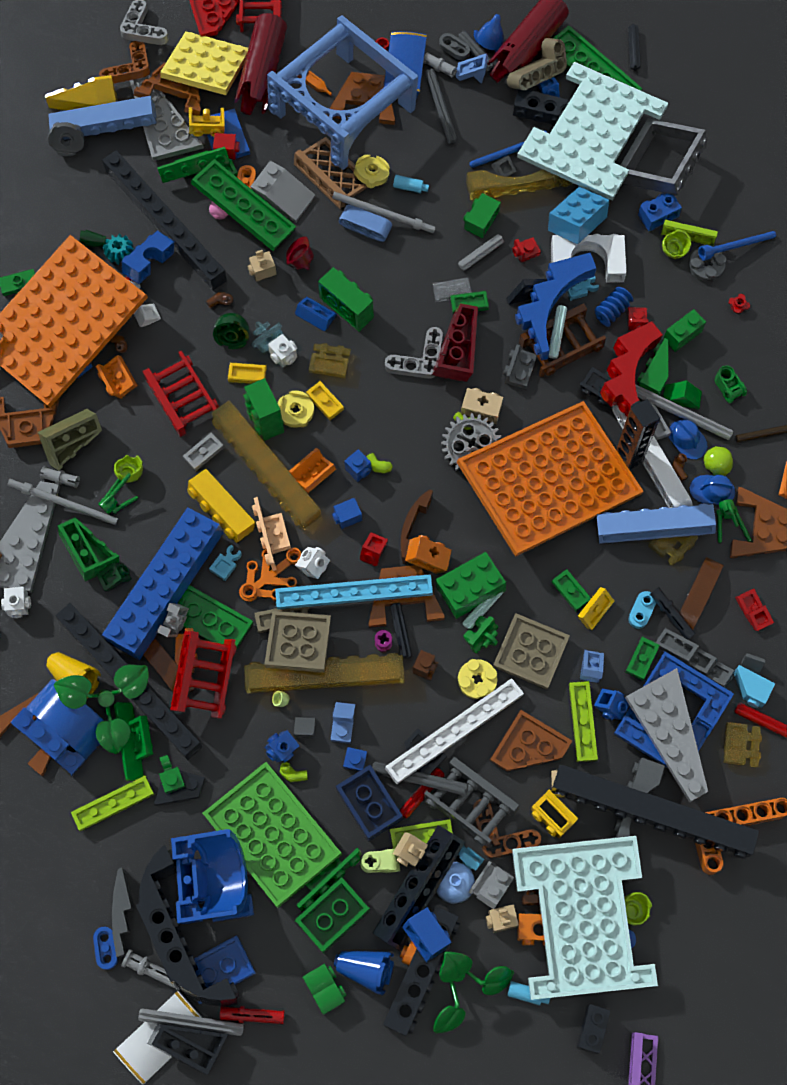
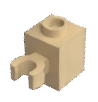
[247,250,277,282]
[392,832,427,867]
[486,905,519,933]

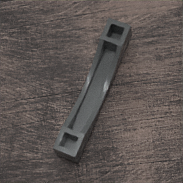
[614,758,665,884]

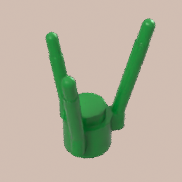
[98,473,138,515]
[716,499,752,543]

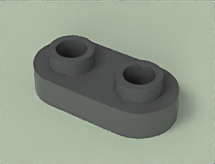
[439,33,470,60]

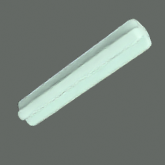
[549,305,567,359]
[462,592,504,630]

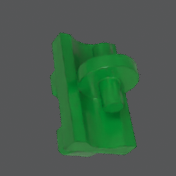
[463,616,498,654]

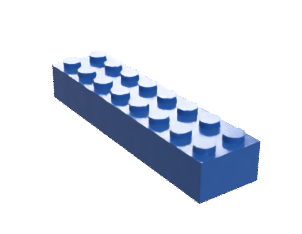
[102,507,223,661]

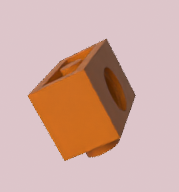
[517,913,545,946]

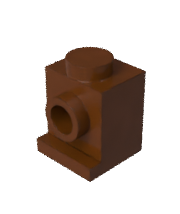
[413,650,439,681]

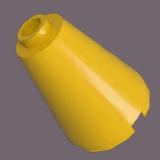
[46,652,101,698]

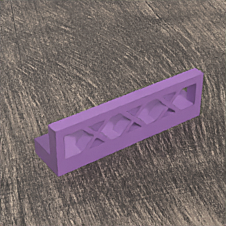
[628,1032,658,1085]

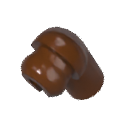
[206,292,233,308]
[109,334,128,353]
[672,453,688,482]

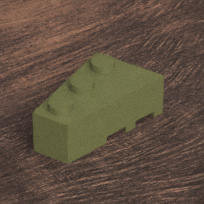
[37,409,102,471]

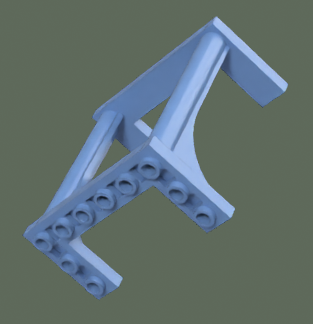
[267,15,418,170]

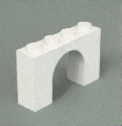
[551,234,626,282]

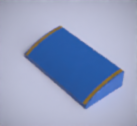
[383,31,427,99]

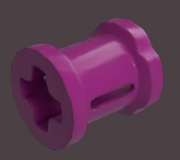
[375,630,392,652]

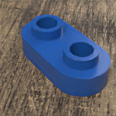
[93,927,118,970]

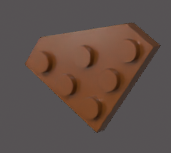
[490,710,572,772]

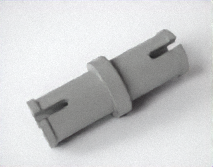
[423,52,457,78]
[40,467,80,488]

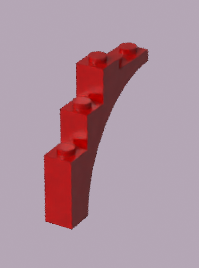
[600,321,663,417]

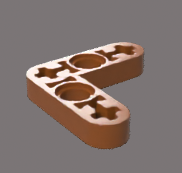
[99,41,150,84]
[473,799,541,858]

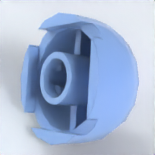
[436,862,475,904]

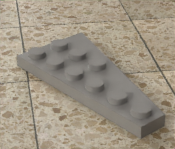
[129,68,204,161]
[0,481,60,593]
[625,668,708,803]

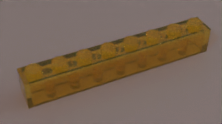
[211,400,321,530]
[244,653,404,693]

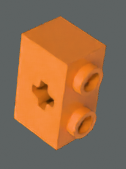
[405,535,452,574]

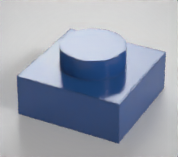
[343,747,367,771]

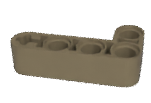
[507,38,567,90]

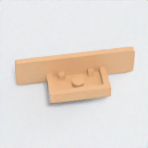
[252,497,291,571]

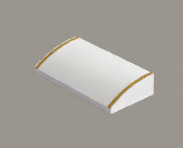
[113,991,201,1085]

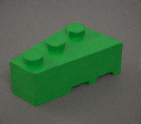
[58,518,120,582]

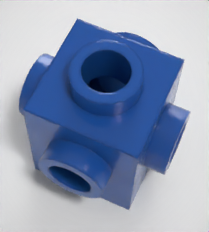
[594,689,629,720]
[264,730,300,763]

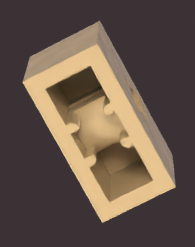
[461,388,503,424]

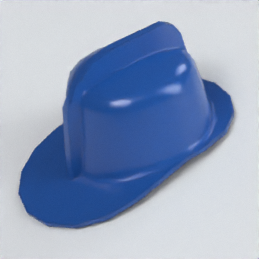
[668,420,707,459]
[689,475,735,505]

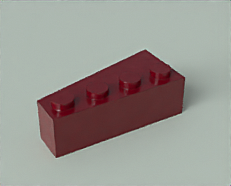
[432,303,478,382]

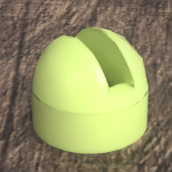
[272,691,290,707]

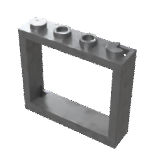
[620,118,708,196]

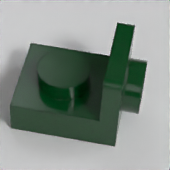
[97,562,132,591]

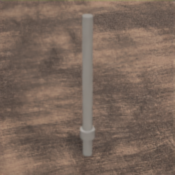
[332,191,435,233]
[7,479,118,526]

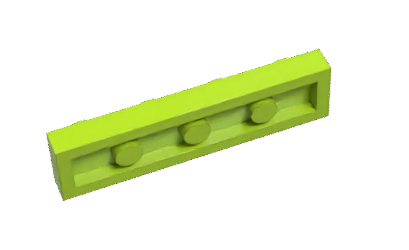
[569,681,598,762]
[71,776,154,832]

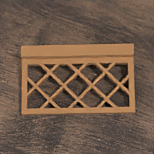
[294,137,368,209]

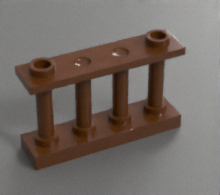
[519,303,606,377]

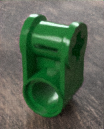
[714,365,747,403]

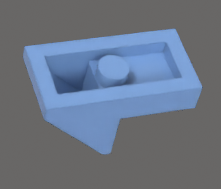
[456,54,488,83]
[580,650,604,683]
[331,702,356,744]

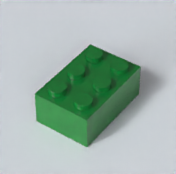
[318,267,374,332]
[243,378,284,441]
[436,552,506,619]
[295,877,370,954]

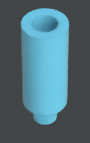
[393,175,429,193]
[507,981,550,1006]

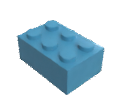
[548,187,609,244]

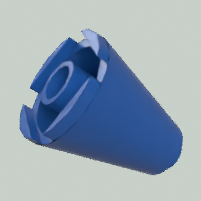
[334,951,394,995]

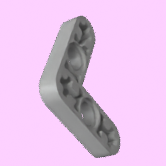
[120,0,169,45]
[385,327,443,378]

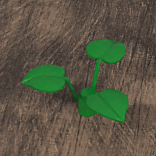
[54,664,149,754]
[433,952,514,1033]

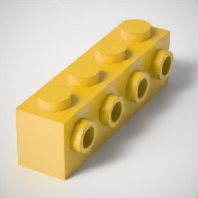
[187,469,255,543]

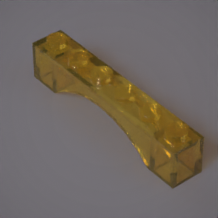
[466,169,574,200]

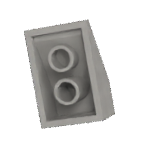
[250,161,316,222]

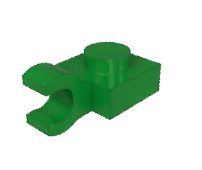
[159,755,185,794]

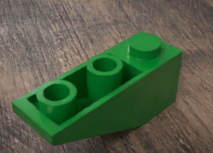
[637,338,668,395]

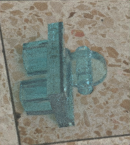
[251,321,284,354]

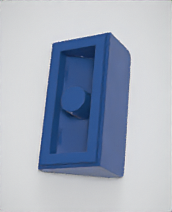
[295,297,337,331]

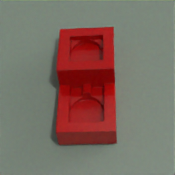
[735,589,774,631]

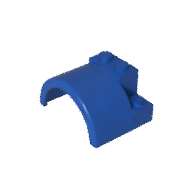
[10,679,104,776]
[171,829,248,924]

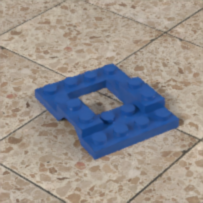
[614,652,734,768]

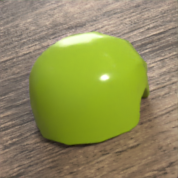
[662,230,692,259]
[704,446,733,476]
[114,455,143,483]
[624,892,652,925]

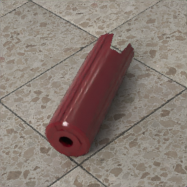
[487,0,569,83]
[234,13,287,116]

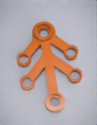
[239,548,301,602]

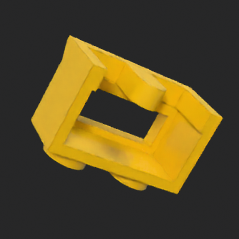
[189,107,225,137]
[530,789,578,839]

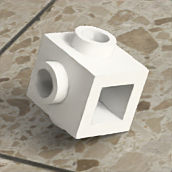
[268,334,297,367]
[295,547,330,579]
[1,587,31,618]

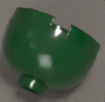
[213,313,250,349]

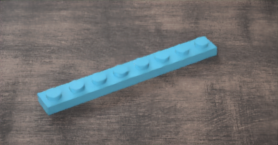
[275,575,433,610]

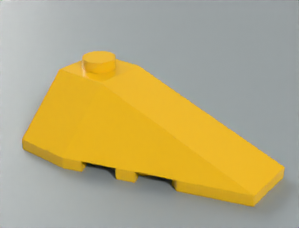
[45,75,118,111]

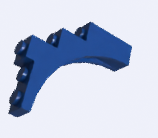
[515,253,596,361]

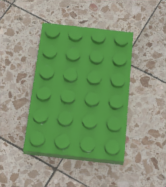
[203,762,342,908]

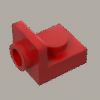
[512,237,541,263]
[628,307,649,330]
[360,533,388,566]

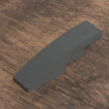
[655,628,735,688]
[112,868,135,958]

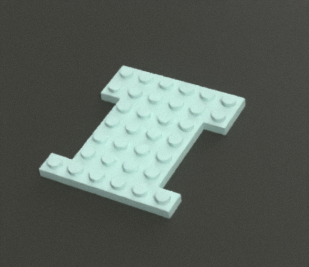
[517,62,668,200]
[512,836,658,1000]

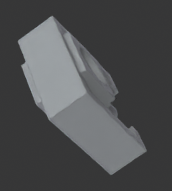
[157,603,189,637]

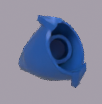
[474,14,504,53]

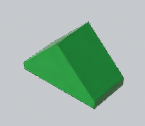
[663,380,702,409]

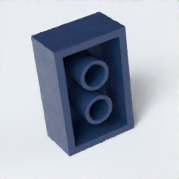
[336,765,403,842]

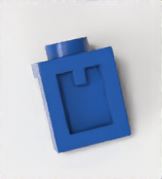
[537,77,560,97]

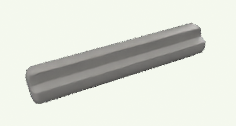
[458,234,504,271]

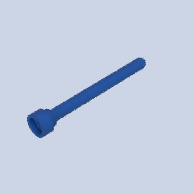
[469,130,547,168]
[698,231,777,261]

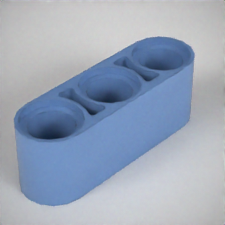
[339,205,393,242]

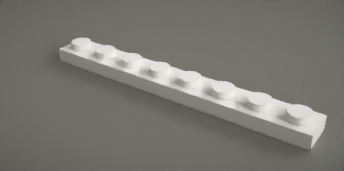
[385,678,524,784]

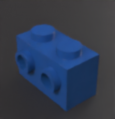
[638,193,682,231]
[402,907,452,962]

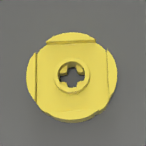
[354,155,390,188]
[278,391,314,428]
[458,659,497,700]

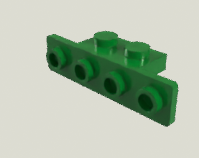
[158,147,230,183]
[114,702,153,781]
[296,848,362,912]

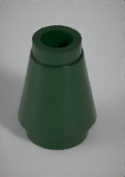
[79,229,106,247]

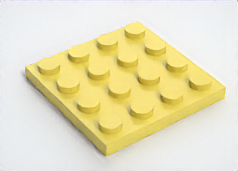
[160,31,248,95]

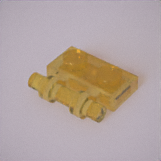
[309,343,351,378]
[648,535,698,565]
[724,722,762,767]

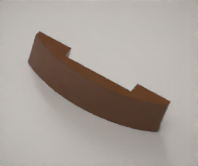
[401,489,433,564]
[679,557,724,629]
[143,638,195,694]

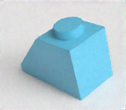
[734,665,775,708]

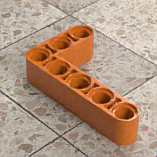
[695,798,787,875]

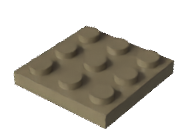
[264,611,331,672]
[493,613,570,690]

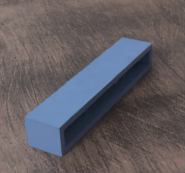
[49,96,157,140]
[597,503,716,544]

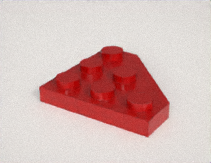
[189,0,240,37]

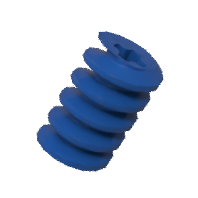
[594,287,634,327]

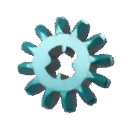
[103,233,134,265]

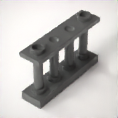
[424,757,519,848]

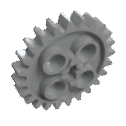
[441,413,501,474]

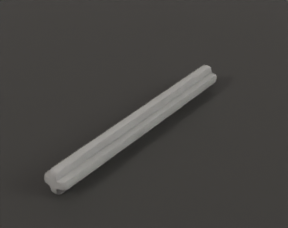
[635,384,733,440]

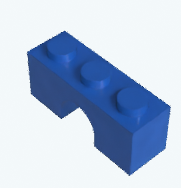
[122,230,174,284]

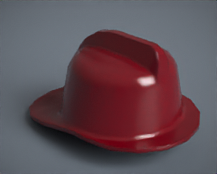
[286,236,314,270]

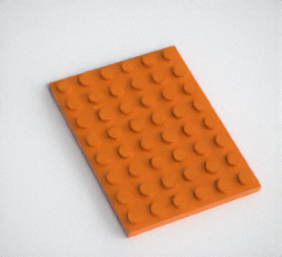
[0,235,148,408]
[457,401,644,557]

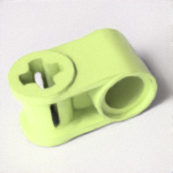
[360,849,400,873]

